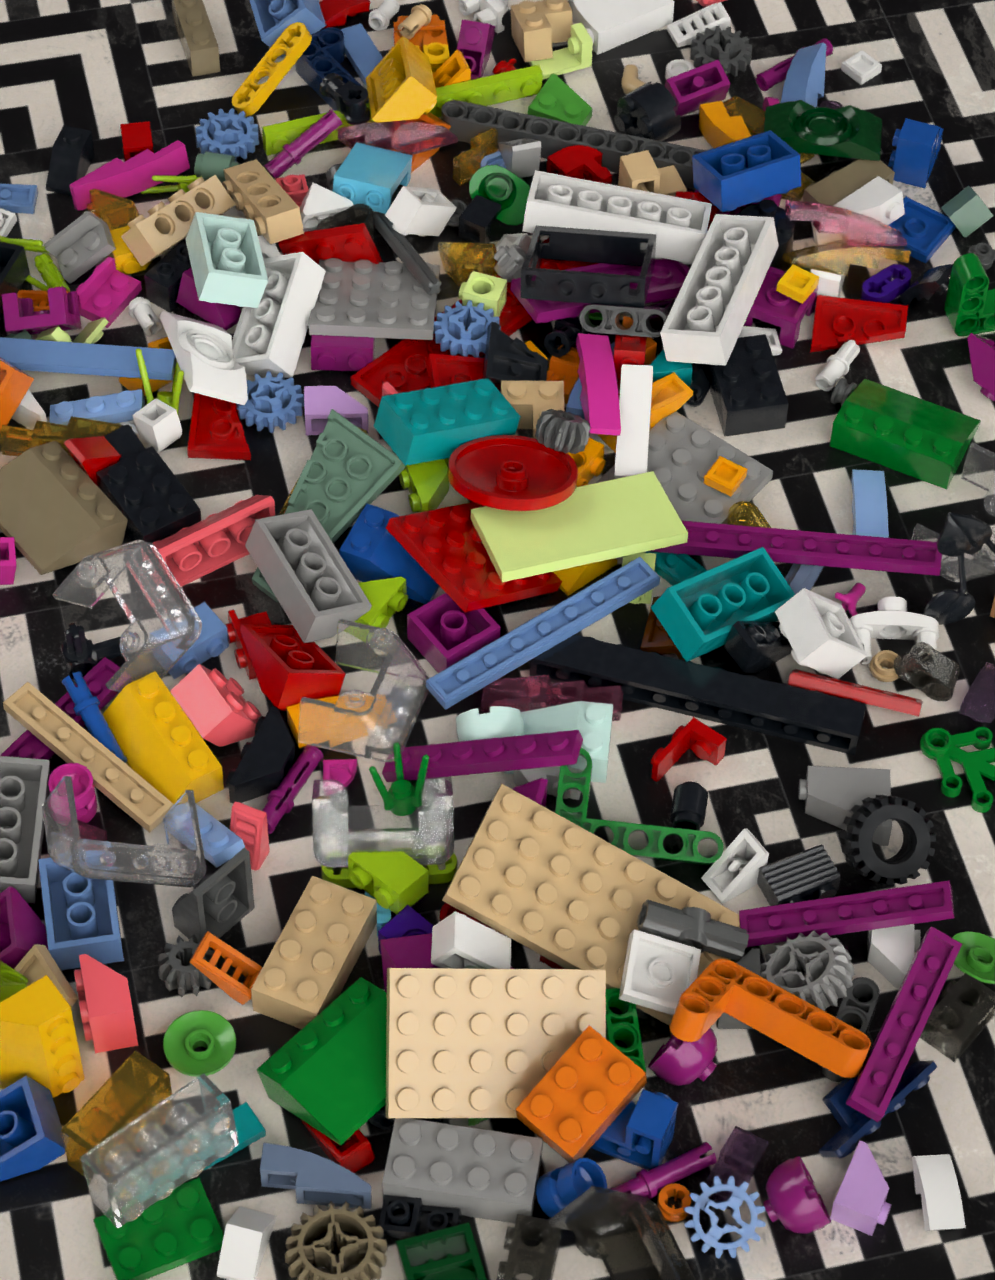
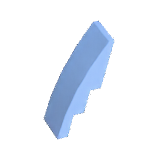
[851,469,889,538]

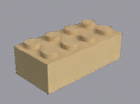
[251,876,377,1029]

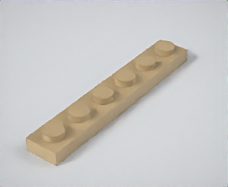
[3,682,174,833]

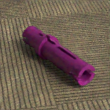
[756,38,833,91]
[263,109,343,179]
[262,745,324,834]
[608,1142,717,1211]

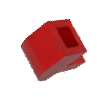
[547,145,612,184]

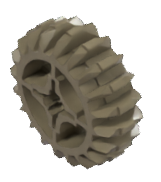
[285,1201,387,1280]

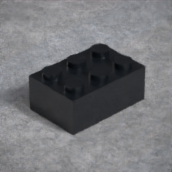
[703,334,789,437]
[96,446,202,556]

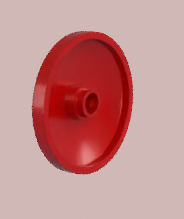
[448,435,578,511]

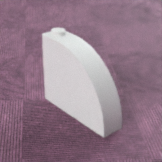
[569,0,674,55]

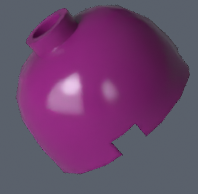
[648,1027,717,1086]
[763,1156,831,1234]

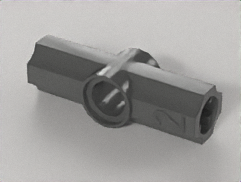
[637,899,749,961]

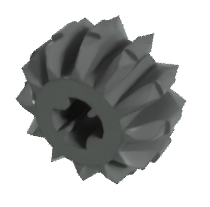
[535,409,591,454]
[157,934,218,997]

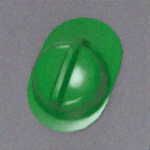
[469,165,531,225]

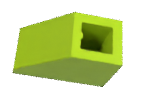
[399,459,449,513]
[345,577,408,642]
[348,851,429,915]

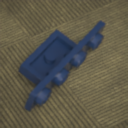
[819,1060,937,1159]

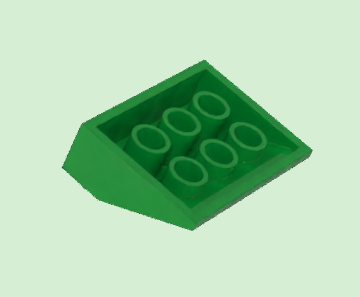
[830,379,981,489]
[257,977,387,1145]

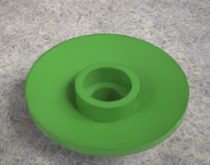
[952,931,995,984]
[163,1010,236,1077]

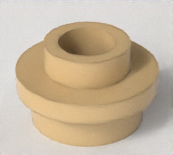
[869,650,903,682]

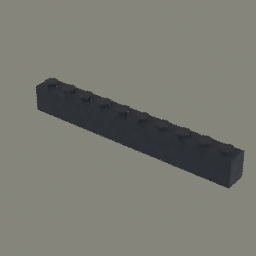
[530,635,867,755]

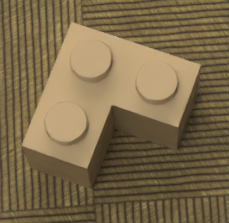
[510,0,573,62]
[618,150,687,197]
[501,381,565,439]

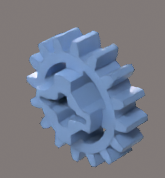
[196,108,259,162]
[434,300,501,358]
[236,371,304,433]
[684,1175,766,1258]

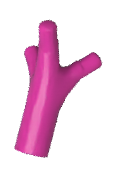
[835,583,866,616]

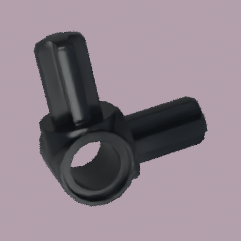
[60,623,128,680]

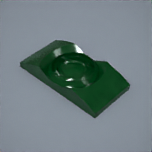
[763,100,882,161]
[396,1223,486,1280]

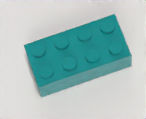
[374,378,521,466]
[650,547,796,662]

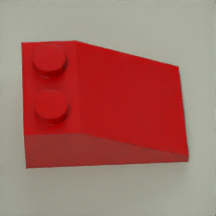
[240,624,346,711]

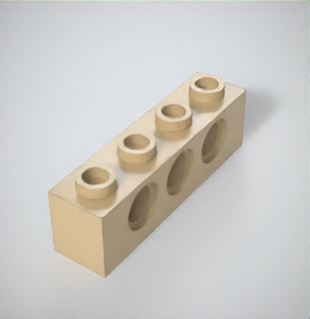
[222,159,304,245]
[121,175,236,266]

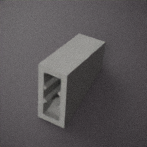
[798,766,892,846]

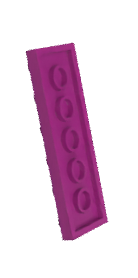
[510,258,690,324]

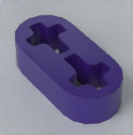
[861,264,912,303]

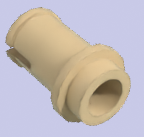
[398,4,432,39]

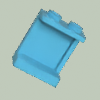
[333,142,412,214]

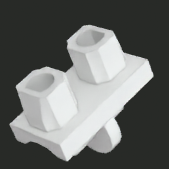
[459,0,508,34]

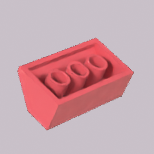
[143,495,275,595]

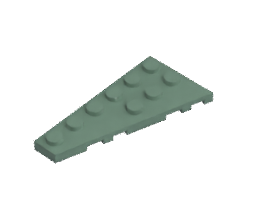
[252,409,405,603]

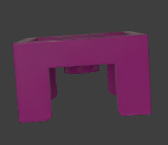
[744,266,819,349]
[1,287,81,335]

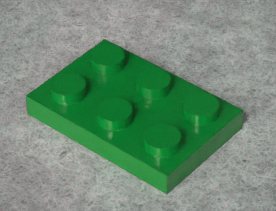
[93,1178,224,1280]

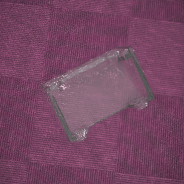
[312,777,454,867]

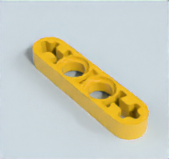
[231,22,312,117]

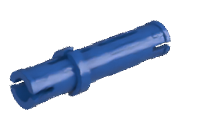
[62,671,128,763]

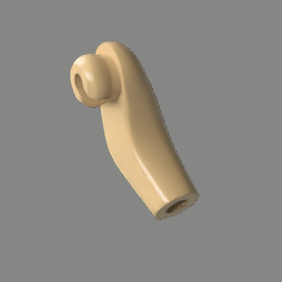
[621,64,646,94]

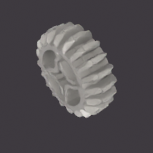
[761,931,855,1011]

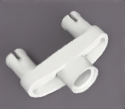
[849,596,939,667]

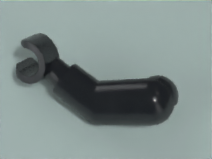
[686,363,710,407]

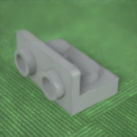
[44,211,116,284]

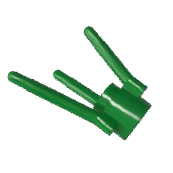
[369,742,429,816]

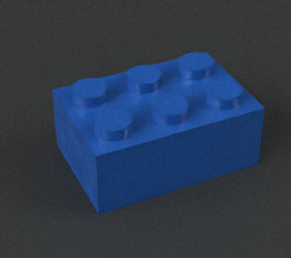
[692,130,801,212]

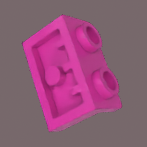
[75,256,142,328]

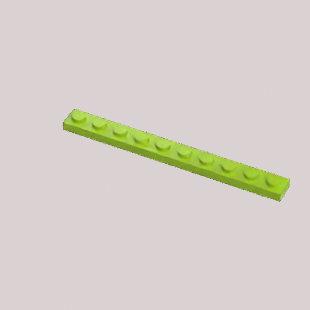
[262,65,543,156]

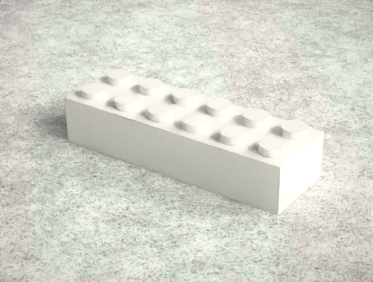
[522,170,712,265]
[660,214,779,366]

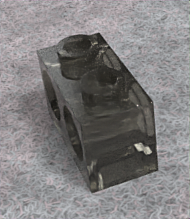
[920,973,995,1062]
[496,1214,562,1280]

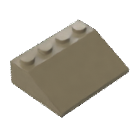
[0,441,128,575]

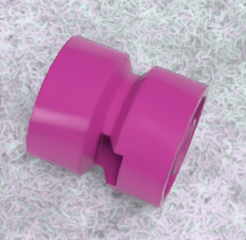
[48,763,98,827]

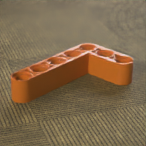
[669,959,871,1078]

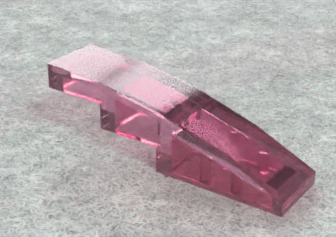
[338,121,458,155]
[785,200,907,246]
[481,675,623,721]

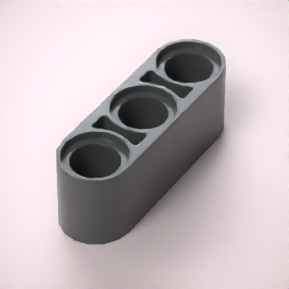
[579,304,670,338]
[821,977,880,1082]

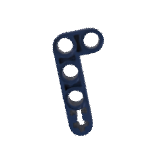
[295,27,369,111]

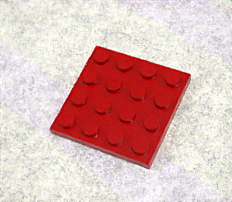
[386,502,562,612]

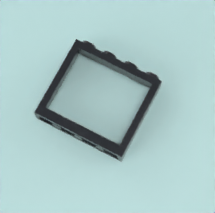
[520,225,656,308]

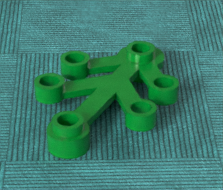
[920,727,995,813]

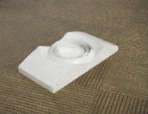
[159,311,248,405]

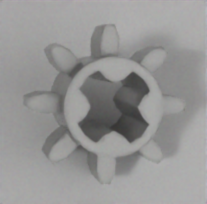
[493,244,527,282]

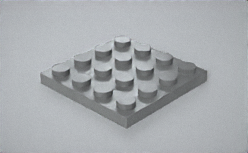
[309,258,440,340]
[596,411,773,524]

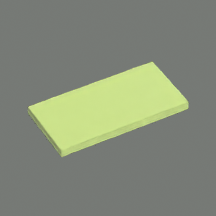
[470,471,688,582]

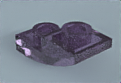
[959,663,995,723]
[700,1126,769,1211]

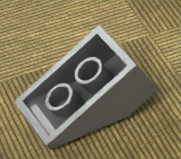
[172,848,255,943]

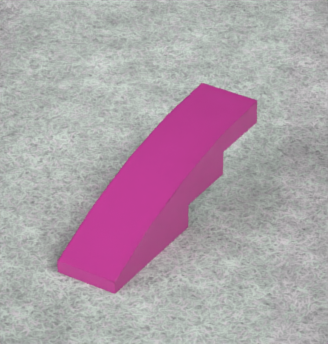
[69,140,190,211]
[576,333,621,436]

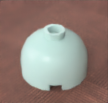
[456,706,524,742]

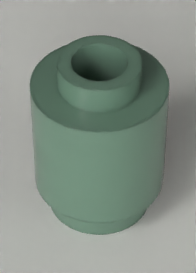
[194,151,239,184]

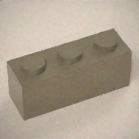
[172,0,220,77]
[802,159,895,219]

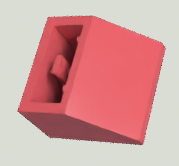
[170,664,261,747]
[74,954,138,1053]

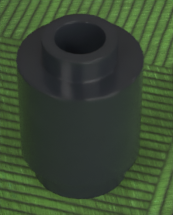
[670,781,708,830]

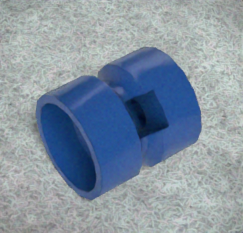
[536,1158,607,1220]

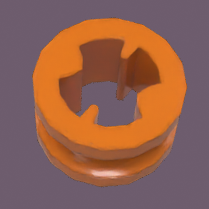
[657,1183,692,1222]

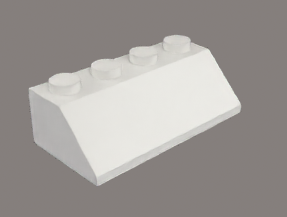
[232,252,326,378]

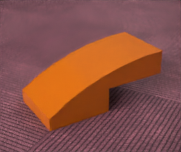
[546,345,580,404]

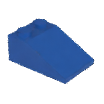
[339,503,440,604]
[0,1076,69,1181]

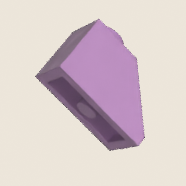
[304,385,369,436]
[830,1141,892,1236]

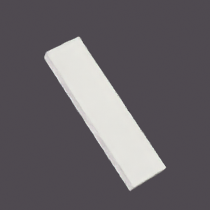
[614,364,653,479]

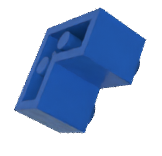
[889,118,944,189]
[591,1089,678,1171]

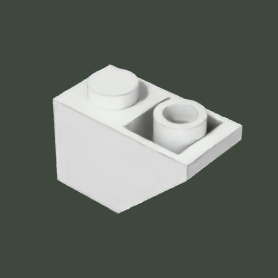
[867,924,921,990]

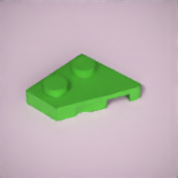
[528,73,593,126]

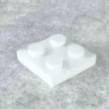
[619,929,701,1015]

